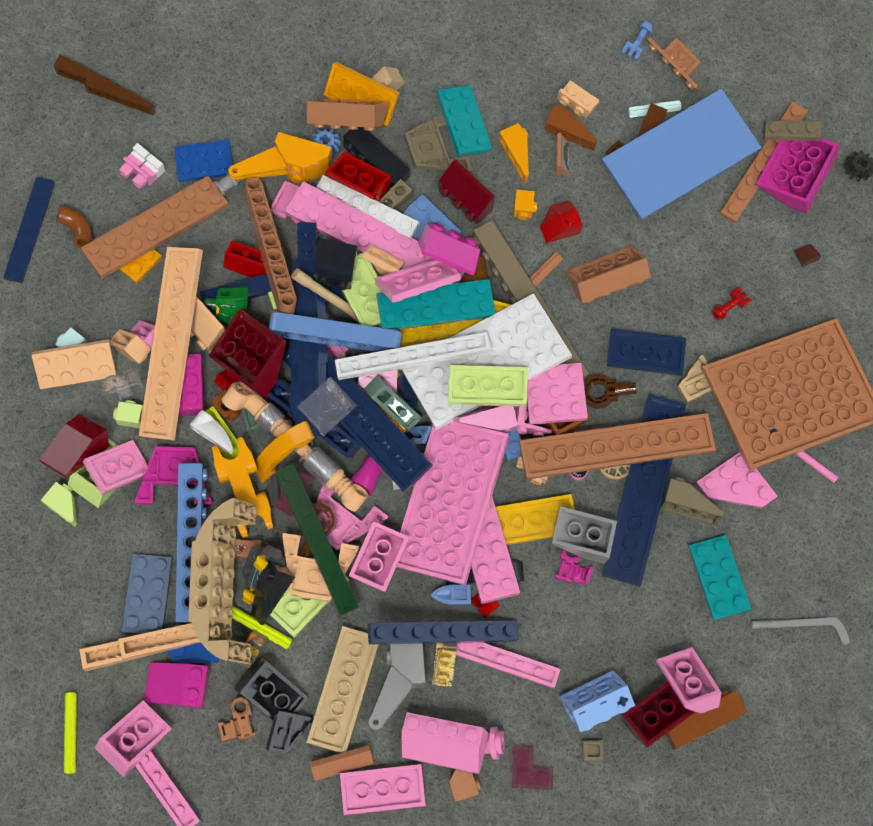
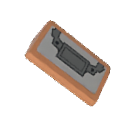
[555,133,569,174]

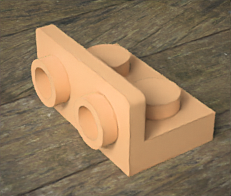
[557,80,599,118]

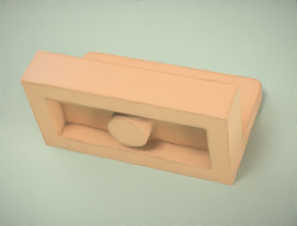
[363,244,404,275]

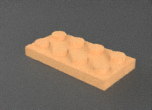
[32,339,117,389]

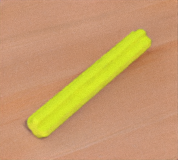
[232,605,292,649]
[64,692,77,774]

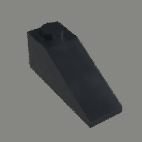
[251,560,295,625]

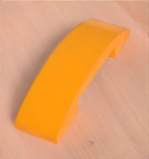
[255,421,314,483]

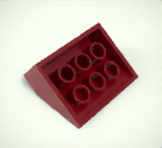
[208,308,286,397]

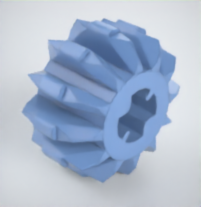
[310,127,341,158]

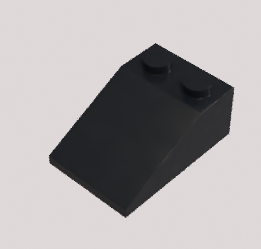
[314,238,357,290]
[234,656,309,721]

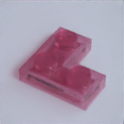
[512,747,553,790]

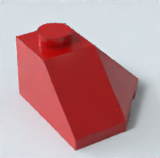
[540,200,583,244]

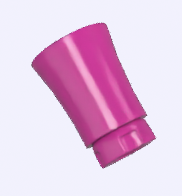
[349,455,383,496]

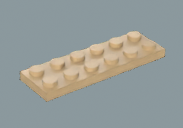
[306,626,379,753]

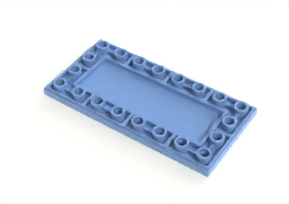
[601,88,762,221]

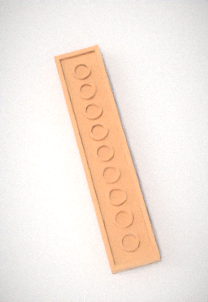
[139,247,203,441]

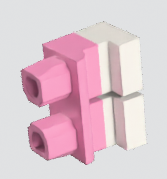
[119,143,165,189]

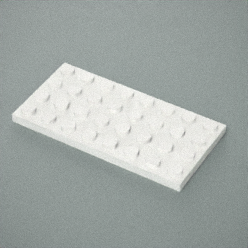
[401,293,572,430]

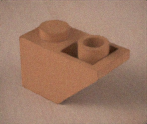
[449,769,481,803]

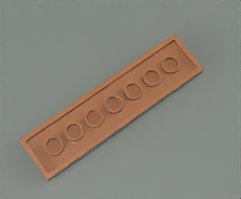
[81,176,228,279]

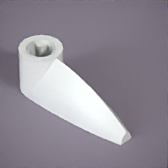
[189,410,233,454]

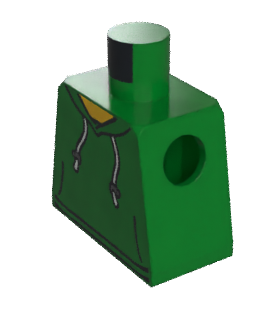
[205,287,249,324]

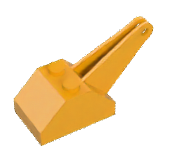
[228,132,332,184]

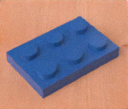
[174,140,232,182]

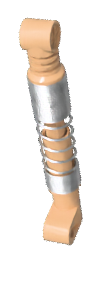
[222,381,368,512]

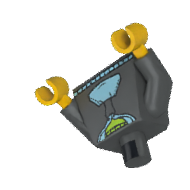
[242,545,287,605]

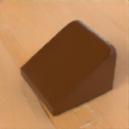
[794,244,821,267]

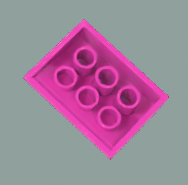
[756,138,839,214]

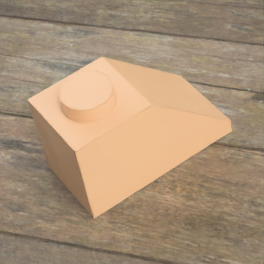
[109,329,151,364]

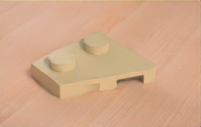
[677,355,712,404]

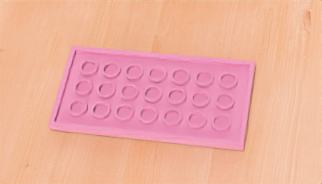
[396,421,510,586]

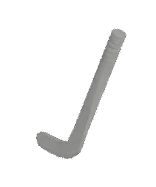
[751,617,850,645]

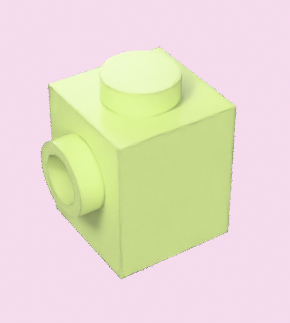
[113,400,143,428]

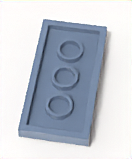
[122,554,173,634]

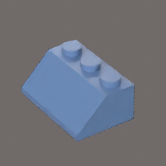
[404,194,461,241]

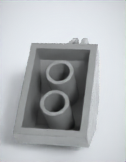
[369,644,426,731]

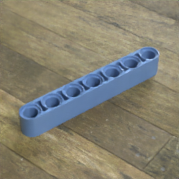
[268,312,402,352]

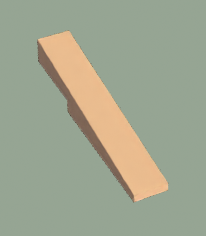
[79,623,200,671]

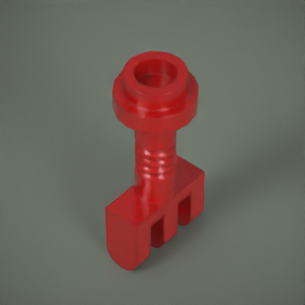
[712,287,752,320]

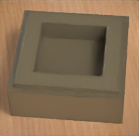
[582,740,604,762]

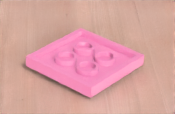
[527,363,588,425]

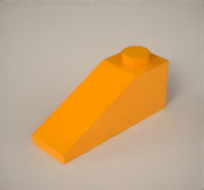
[498,123,529,183]

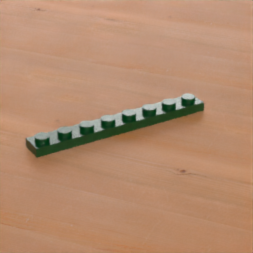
[275,464,359,616]

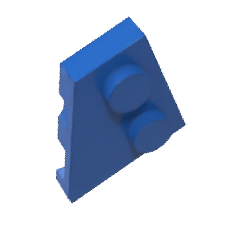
[167,642,220,665]

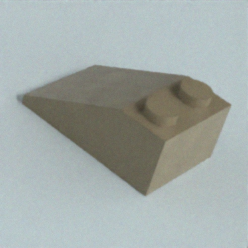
[660,478,724,525]

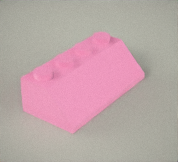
[402,712,489,774]

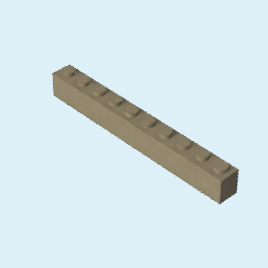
[472,220,589,381]

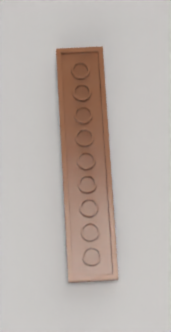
[519,413,716,480]

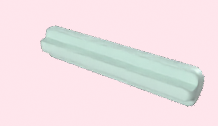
[628,100,681,118]

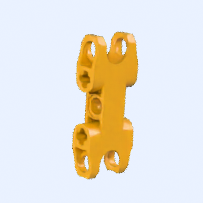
[212,437,273,539]

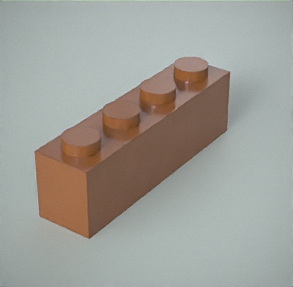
[666,690,747,750]

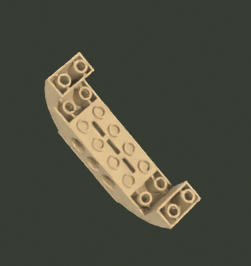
[188,498,257,665]

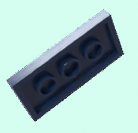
[607,329,686,376]

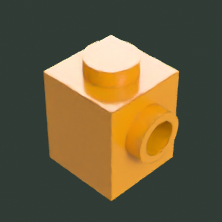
[513,189,537,220]

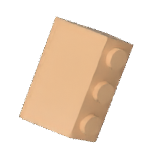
[190,296,225,353]

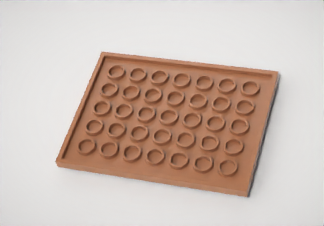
[701,318,873,471]

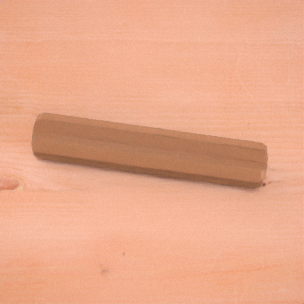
[529,252,563,287]

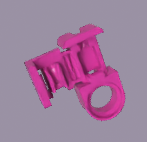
[555,549,593,586]

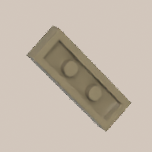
[765,121,822,141]

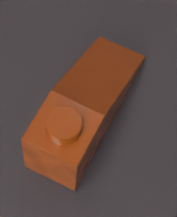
[544,105,597,151]

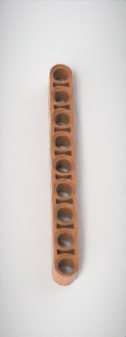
[244,177,297,315]

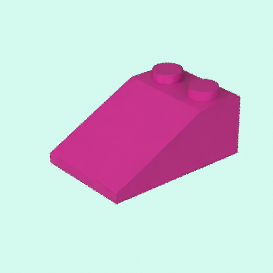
[144,663,210,710]

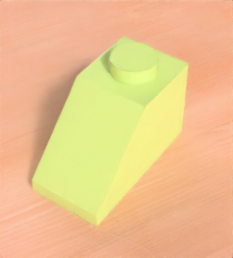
[41,482,77,527]

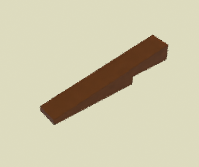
[54,54,155,116]

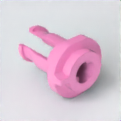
[485,726,505,760]

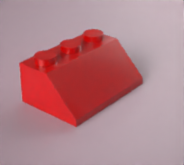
[325,151,391,202]

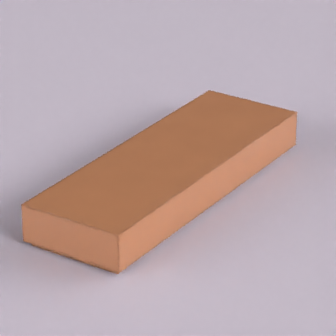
[310,745,374,781]

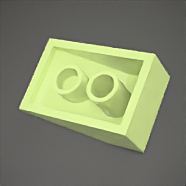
[67,439,118,508]

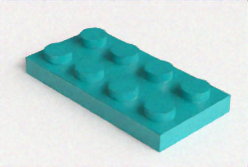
[436,86,493,157]
[688,535,751,621]

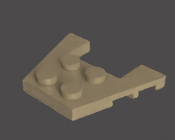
[404,114,472,173]

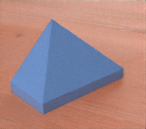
[404,426,432,444]

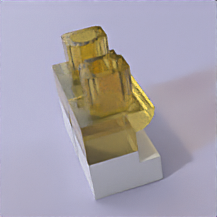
[432,643,457,686]

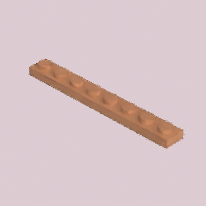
[719,101,808,224]

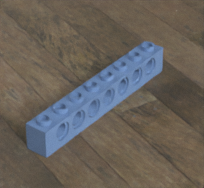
[176,463,208,623]

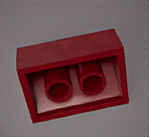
[439,159,495,224]
[622,682,696,748]

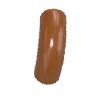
[56,204,92,248]

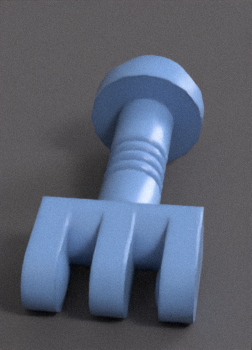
[621,21,653,61]

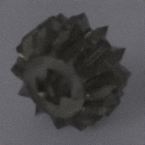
[844,150,873,183]

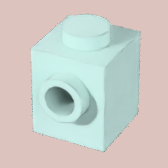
[55,327,87,348]

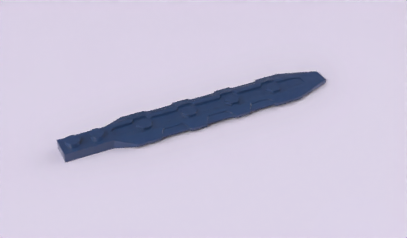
[289,222,329,439]

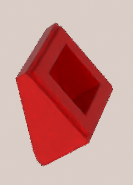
[214,369,240,391]
[471,594,500,618]

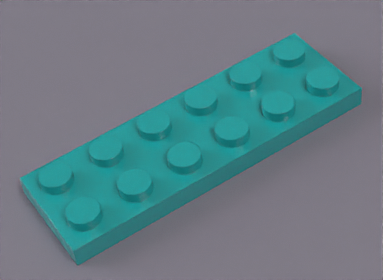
[376,279,496,330]

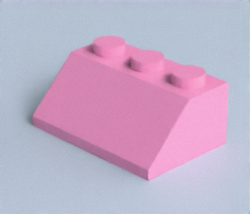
[349,521,410,592]
[656,647,722,713]

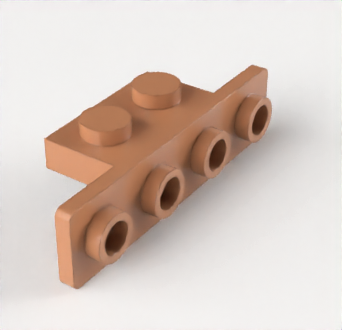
[647,37,702,91]

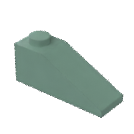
[364,375,422,432]

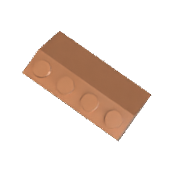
[307,98,389,131]
[565,245,651,303]

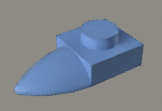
[431,584,471,606]

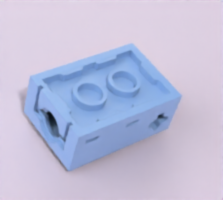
[560,671,635,732]

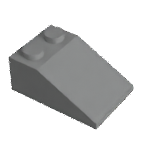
[551,506,617,564]

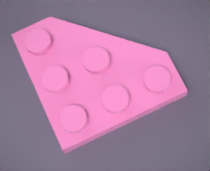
[696,452,778,508]

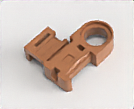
[217,697,256,742]

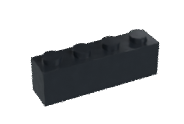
[343,127,410,188]

